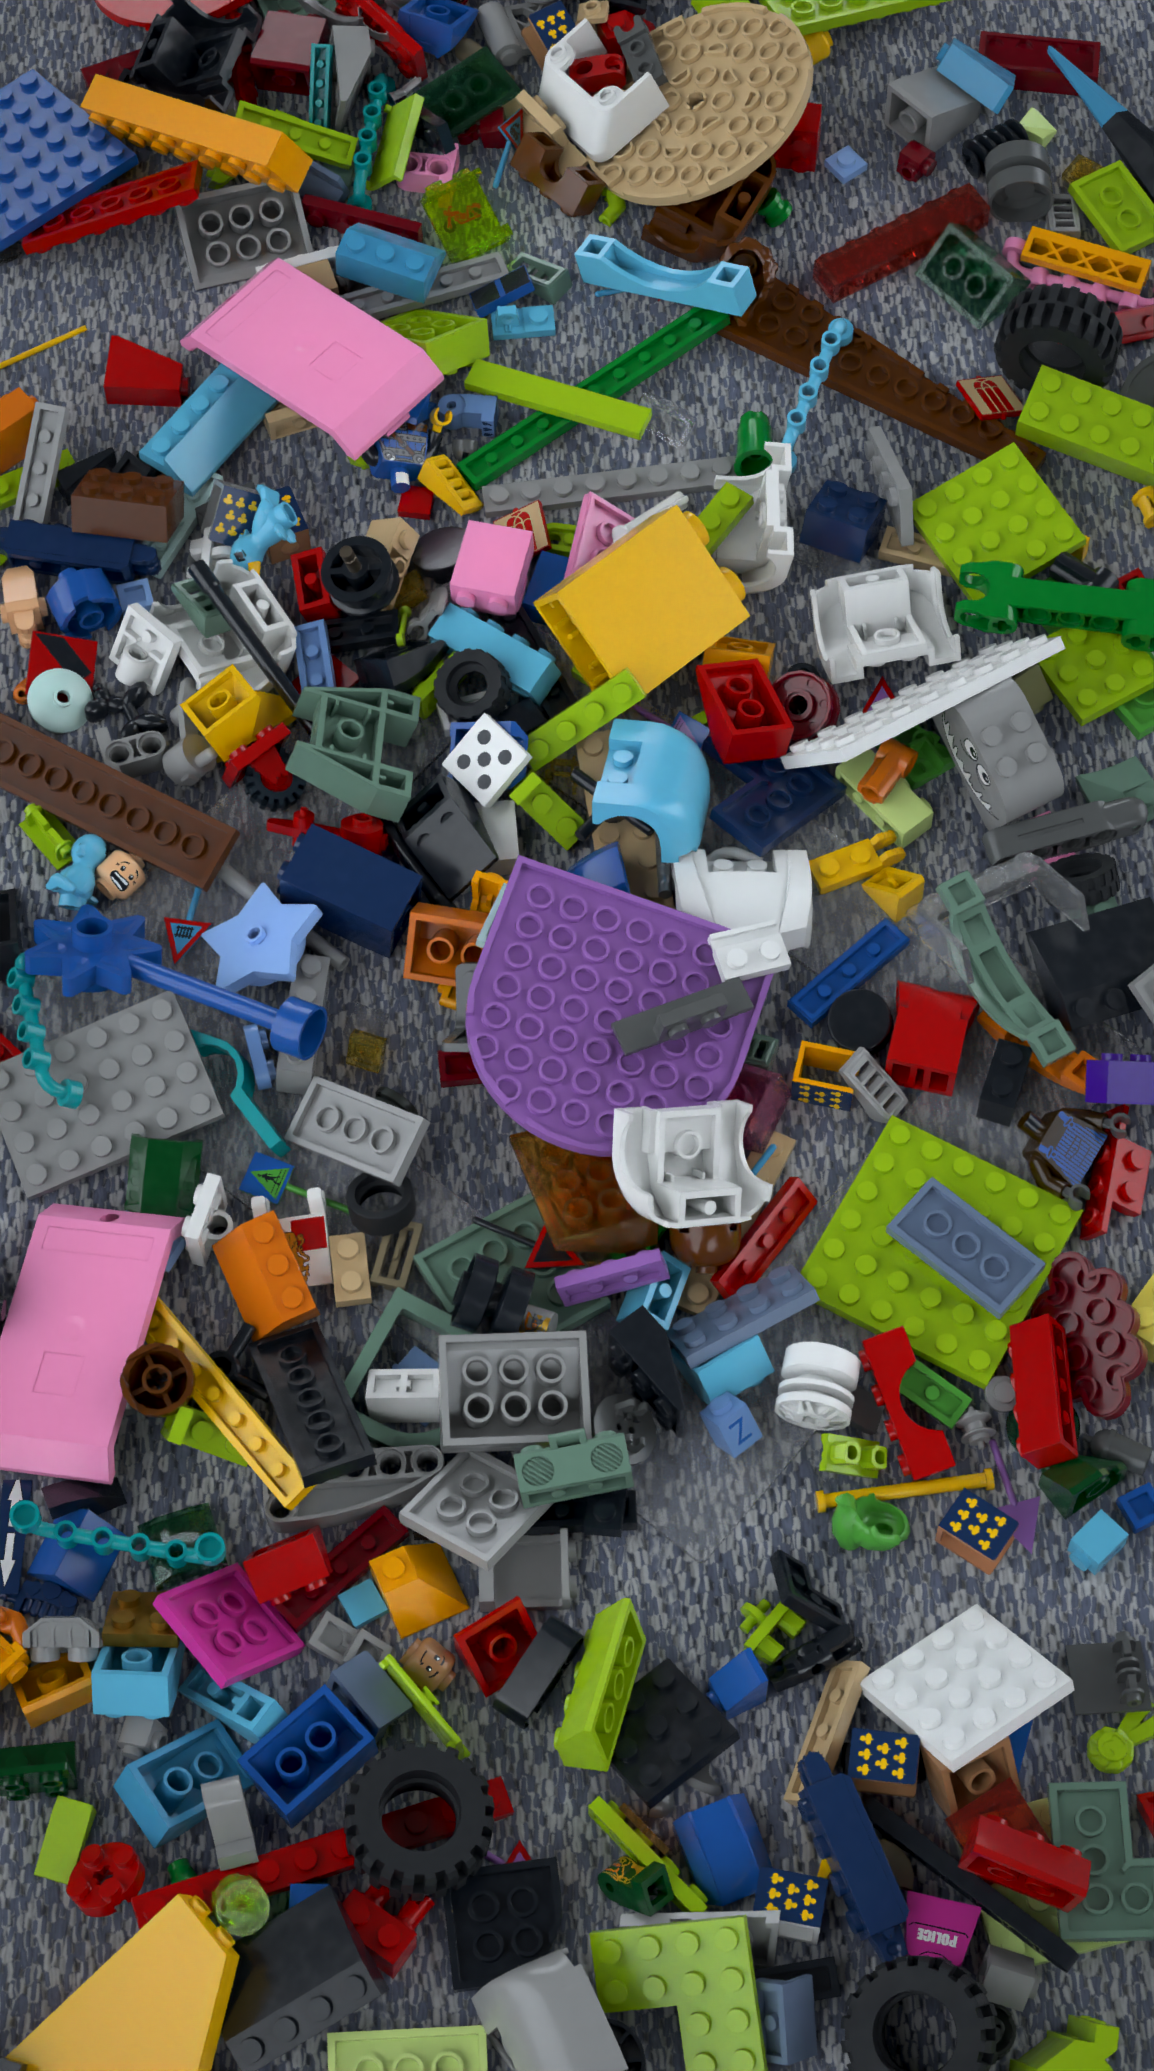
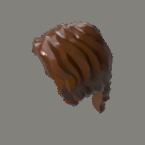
[719,236,778,327]

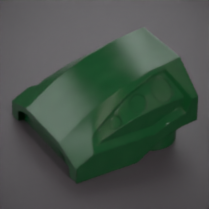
[124,1133,203,1217]

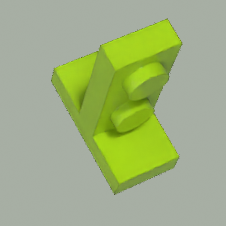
[508,768,585,851]
[160,1404,248,1467]

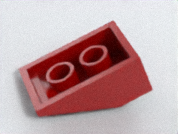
[695,658,794,764]

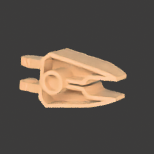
[0,565,48,649]

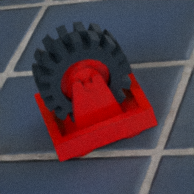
[221,722,307,812]

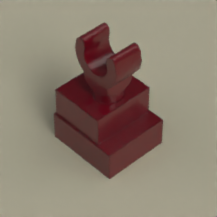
[457,107,507,149]

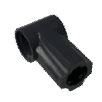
[1049,552,1119,589]

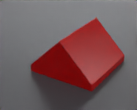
[453,1596,537,1698]

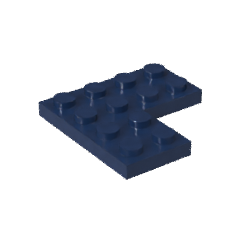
[702,736,847,857]

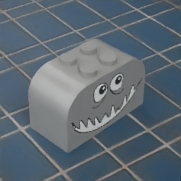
[932,677,1064,831]

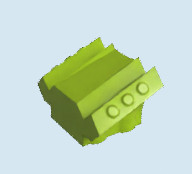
[1009,2014,1120,2071]

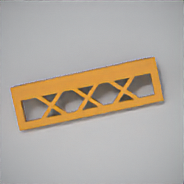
[1020,226,1152,295]

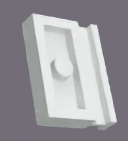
[707,919,791,983]

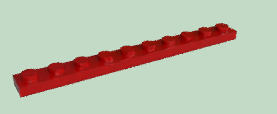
[130,1776,514,1930]

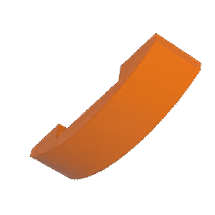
[977,1010,1098,1095]

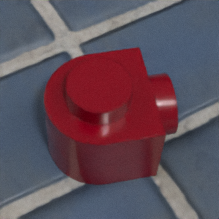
[896,140,937,183]

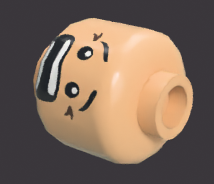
[95,850,146,901]

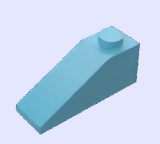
[178,1663,288,1744]

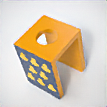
[790,1040,860,1112]

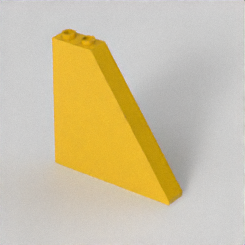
[5,1894,240,2071]

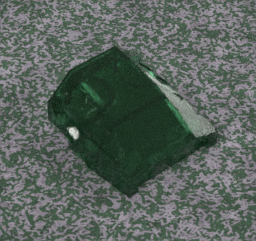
[137,1503,228,1591]

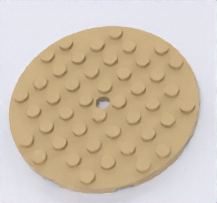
[586,2,814,206]

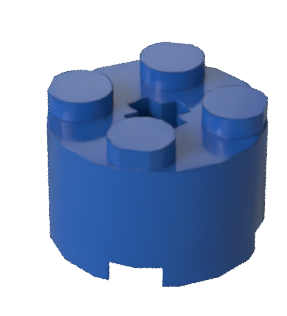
[45,567,122,640]

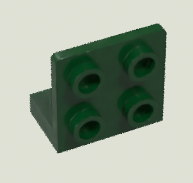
[0,1741,78,1801]

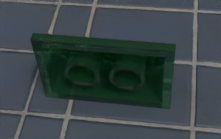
[412,46,522,139]
[915,222,1031,330]

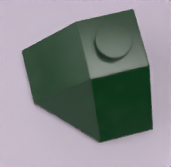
[1038,1455,1128,1520]

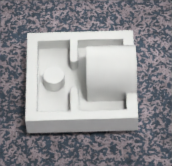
[109,603,183,696]
[181,1173,234,1267]

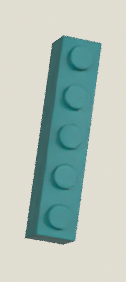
[309,43,334,129]

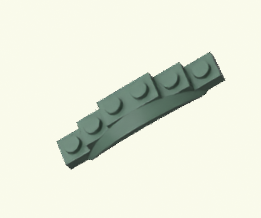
[935,870,1076,1068]

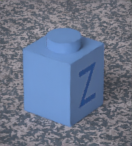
[699,1391,763,1458]

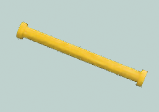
[815,1468,995,1513]

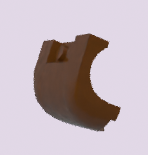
[641,155,777,263]

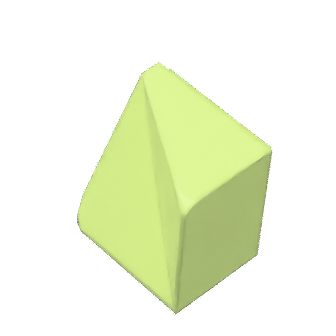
[1020,107,1057,148]

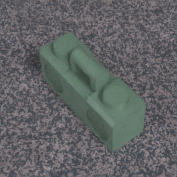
[513,1428,634,1509]

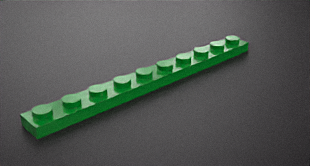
[456,307,730,492]

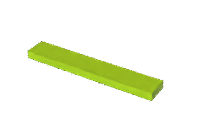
[464,358,653,440]

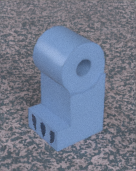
[438,393,499,437]

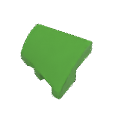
[875,724,956,790]

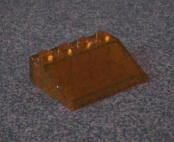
[509,1131,658,1253]

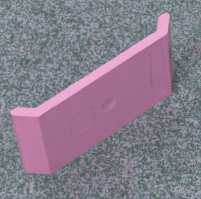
[180,257,444,461]
[0,1203,185,1485]

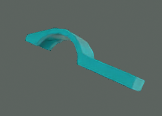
[190,1029,292,1158]

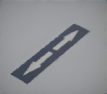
[0,1480,33,1595]

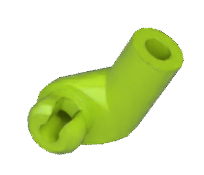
[599,187,626,227]

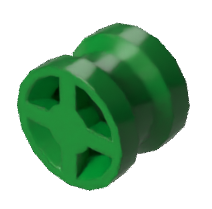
[757,187,792,228]

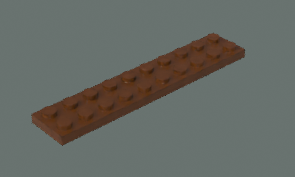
[0,713,241,892]

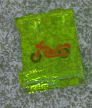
[420,167,513,264]

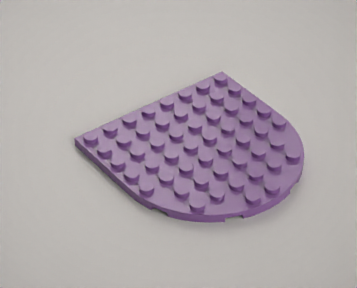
[465,855,774,1157]

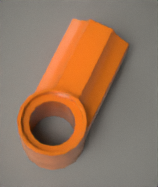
[857,738,919,804]

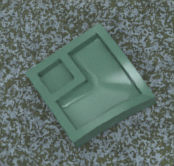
[1076,756,1154,828]

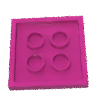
[153,1562,306,1689]

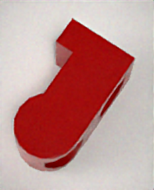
[569,54,627,93]

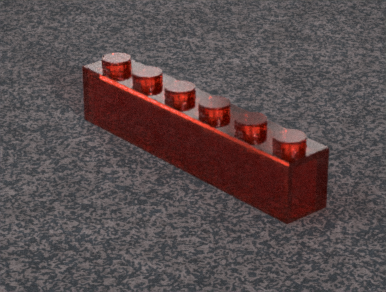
[813,183,990,304]

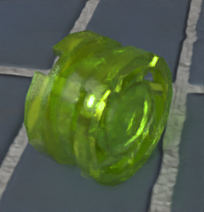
[211,1873,270,1937]

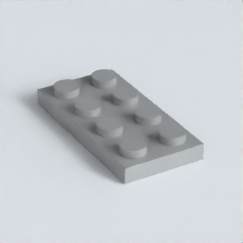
[284,1075,431,1187]

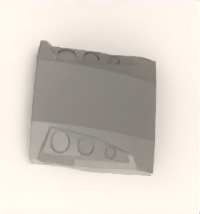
[22,1616,103,1662]

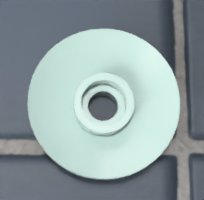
[27,668,93,734]

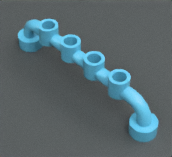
[782,318,854,474]

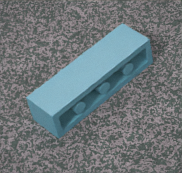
[427,602,562,706]

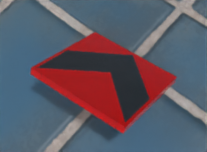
[25,630,98,702]

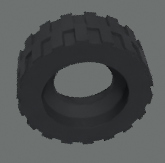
[433,648,512,722]
[1041,853,1120,908]

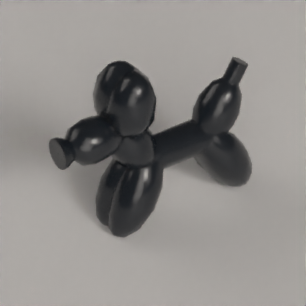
[85,681,168,740]

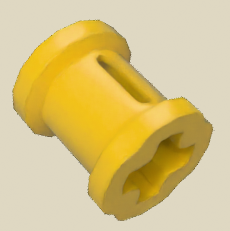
[1131,485,1154,529]

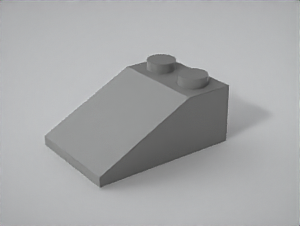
[329,25,375,132]

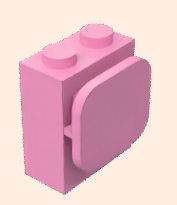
[450,520,534,616]

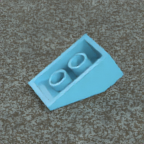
[91,1639,185,1720]

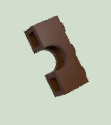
[510,132,606,217]

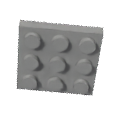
[399,1452,553,1571]

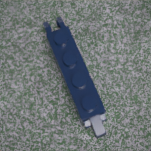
[0,519,162,585]
[796,1751,910,1963]

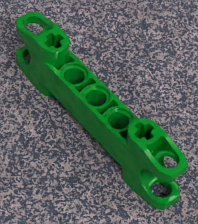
[954,561,1154,652]

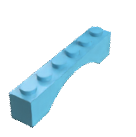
[574,234,757,317]

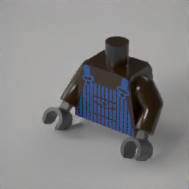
[1017,1108,1131,1211]

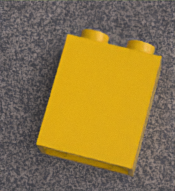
[533,505,750,694]

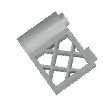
[476,0,561,66]

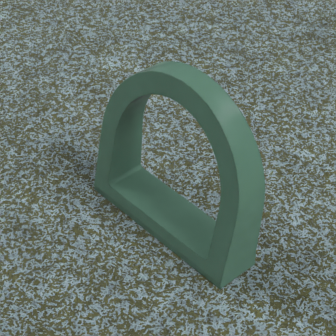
[344,1287,472,1448]

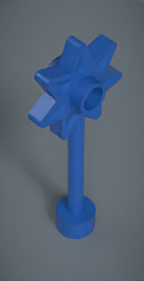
[25,904,327,1060]

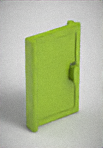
[366,93,424,191]
[379,1654,471,1760]

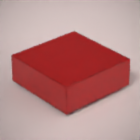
[398,485,435,520]

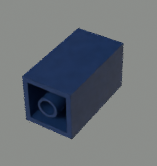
[277,824,423,959]

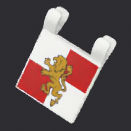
[251,1187,334,1287]

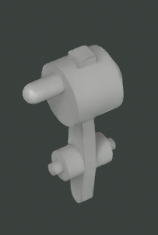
[162,677,218,786]

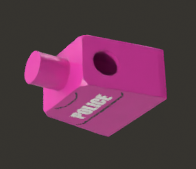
[904,1891,982,1967]

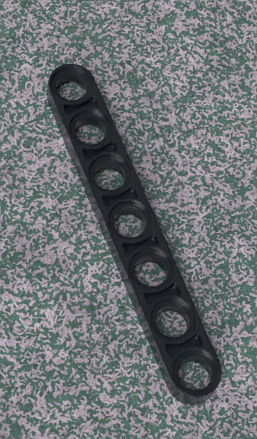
[861,1793,1080,1973]

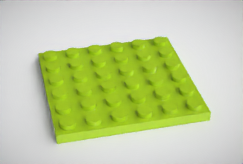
[800,1115,1084,1390]

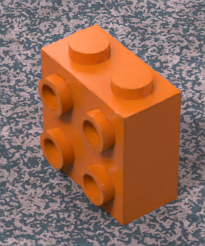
[0,387,38,475]

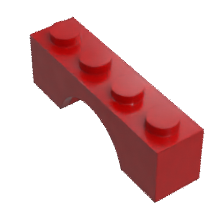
[857,1326,956,1482]

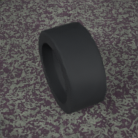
[346,1172,416,1236]

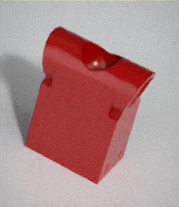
[885,980,980,1097]

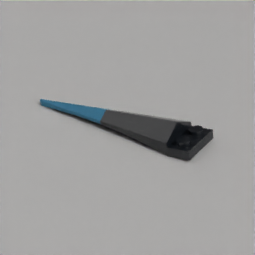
[1048,45,1154,203]

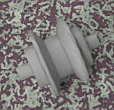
[956,1406,996,1450]

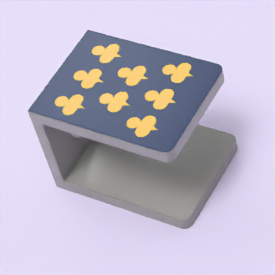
[200,478,261,547]

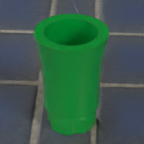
[734,411,773,476]

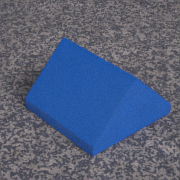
[27,1509,127,1602]

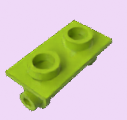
[18,803,76,871]

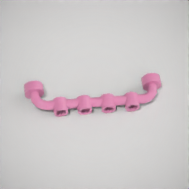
[1002,237,1154,311]

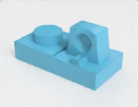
[491,305,556,341]

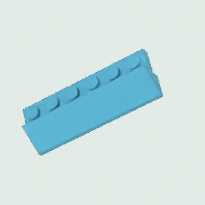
[139,363,279,497]

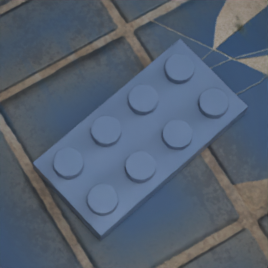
[886,1177,1046,1320]
[666,1264,820,1369]

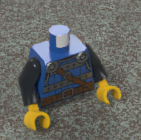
[361,407,452,493]

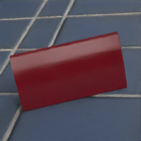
[978,31,1101,96]

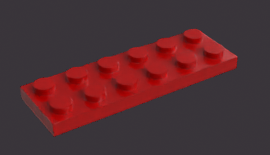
[21,159,203,255]

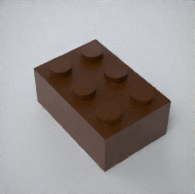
[71,468,184,543]

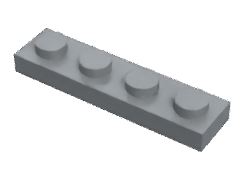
[13,402,70,524]

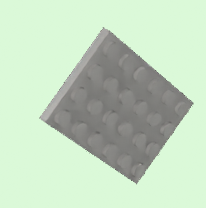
[0,991,226,1200]

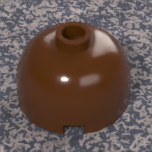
[670,1223,742,1274]
[120,1342,196,1418]

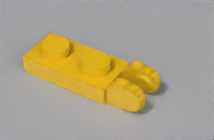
[809,830,906,895]

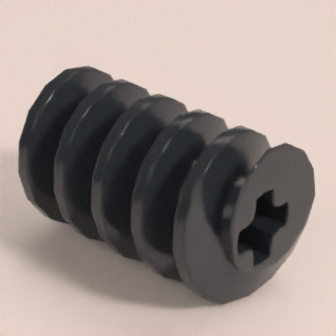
[961,118,1029,179]

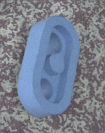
[243,1024,276,1091]

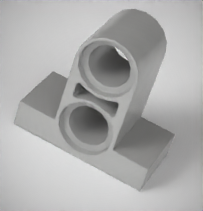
[94,726,168,778]
[200,1775,259,1871]

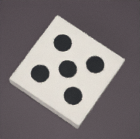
[442,713,533,809]

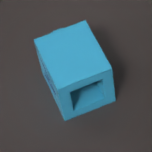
[1067,1509,1129,1575]

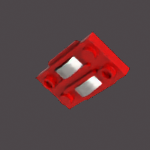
[335,0,428,82]

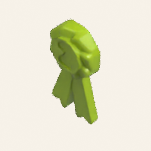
[1087,1703,1154,1774]

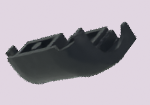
[129,0,264,114]

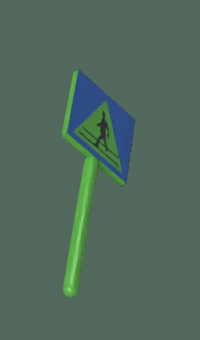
[239,1151,349,1214]

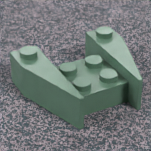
[285,686,421,823]

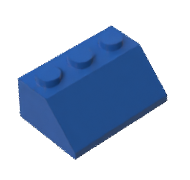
[237,1684,379,1829]

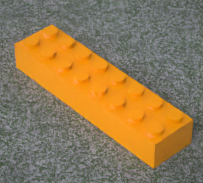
[80,74,313,193]

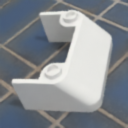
[538,18,670,162]

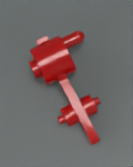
[266,807,388,856]

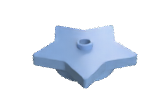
[201,882,323,993]

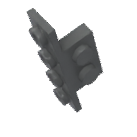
[611,977,754,1056]

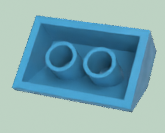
[335,222,446,304]

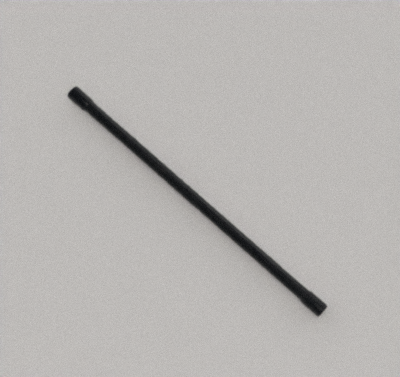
[188,560,457,908]

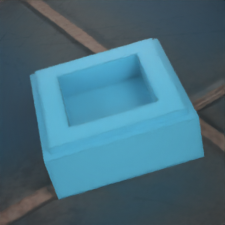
[337,1578,389,1629]

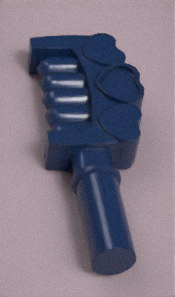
[0,1580,79,1619]

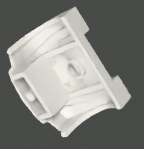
[670,849,813,953]

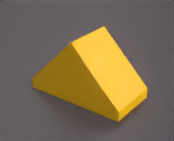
[861,866,925,923]

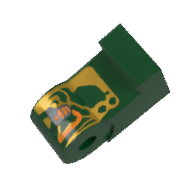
[598,1856,675,1917]

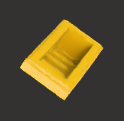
[417,454,484,516]

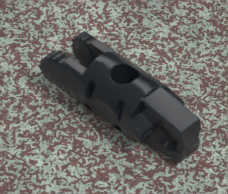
[766,1623,863,1692]

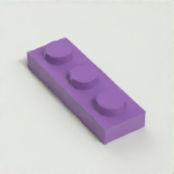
[554,1248,670,1307]

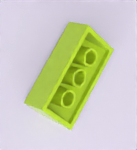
[554,1598,646,1772]

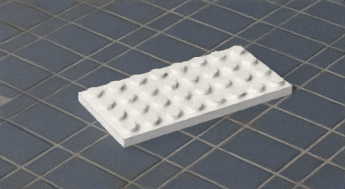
[780,634,1066,769]

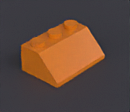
[403,902,489,987]
[212,1210,321,1342]

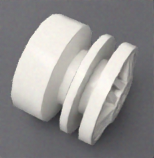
[775,1342,861,1431]

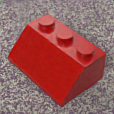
[958,1814,1091,1913]

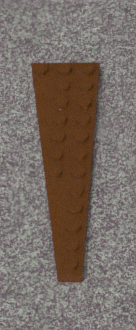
[715,275,1047,473]

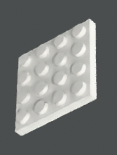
[860,1604,1075,1773]

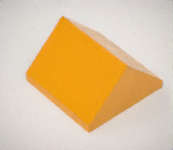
[13,1653,92,1729]

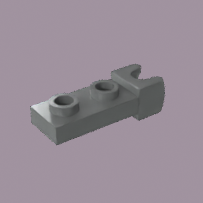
[613,15,668,87]

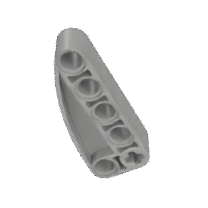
[263,1444,445,1534]

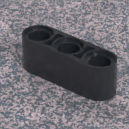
[492,1615,585,1729]

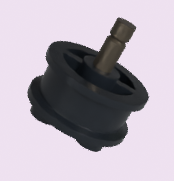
[321,536,400,616]

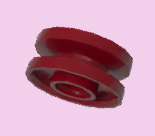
[772,670,840,742]

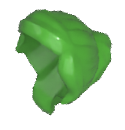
[832,1493,911,1551]

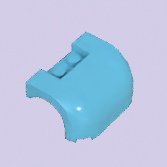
[592,718,710,863]

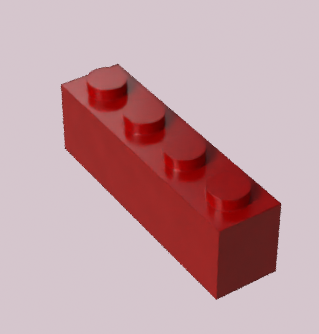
[1007,1313,1078,1470]

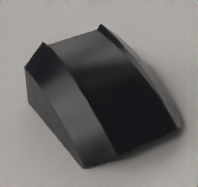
[354,640,449,693]

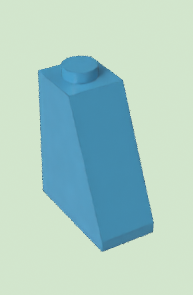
[935,38,1016,114]

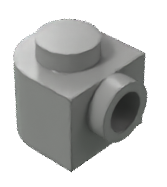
[117,1716,168,1760]

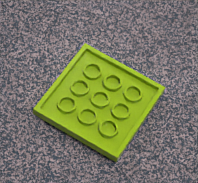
[913,442,1086,600]

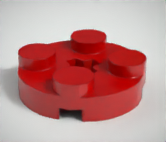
[66,1842,145,1917]

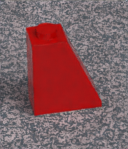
[103,335,190,407]

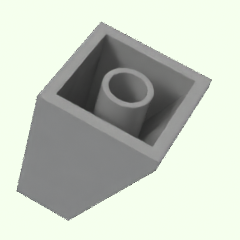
[884,66,980,152]

